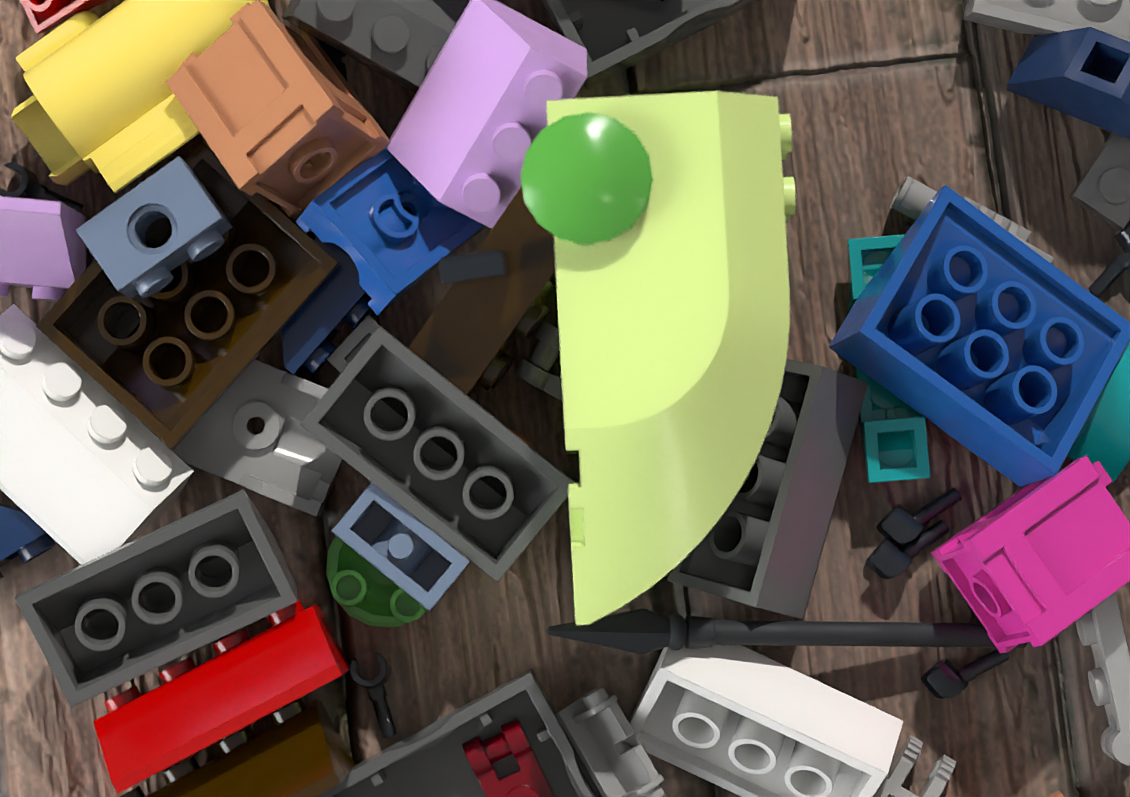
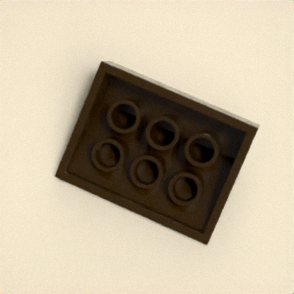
[36,141,340,450]
[119,698,355,797]

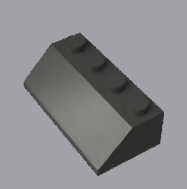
[282,0,525,94]
[300,326,576,582]
[667,359,868,619]
[15,489,298,707]

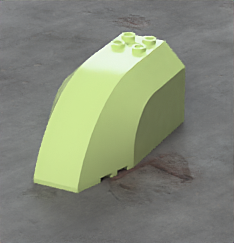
[546,91,796,625]

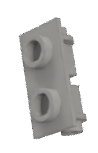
[555,687,665,797]

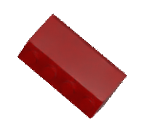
[93,600,350,794]

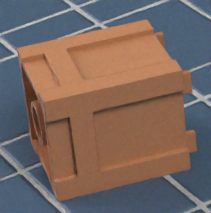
[166,0,391,221]

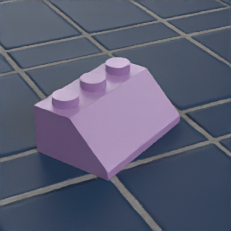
[387,0,587,229]

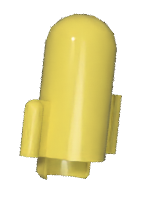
[11,0,269,194]

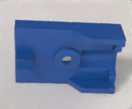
[296,146,513,315]

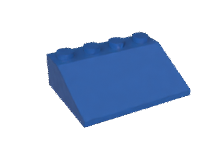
[829,185,1130,487]

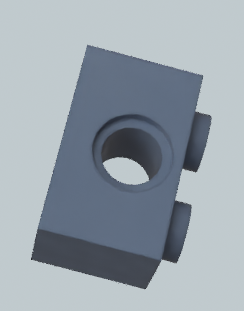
[76,156,233,299]
[332,482,470,612]

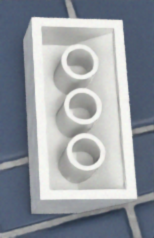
[0,304,194,565]
[623,645,903,797]

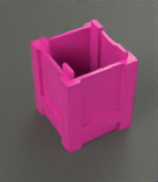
[931,456,1130,654]

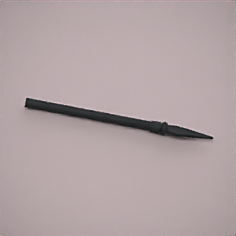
[547,608,1028,655]

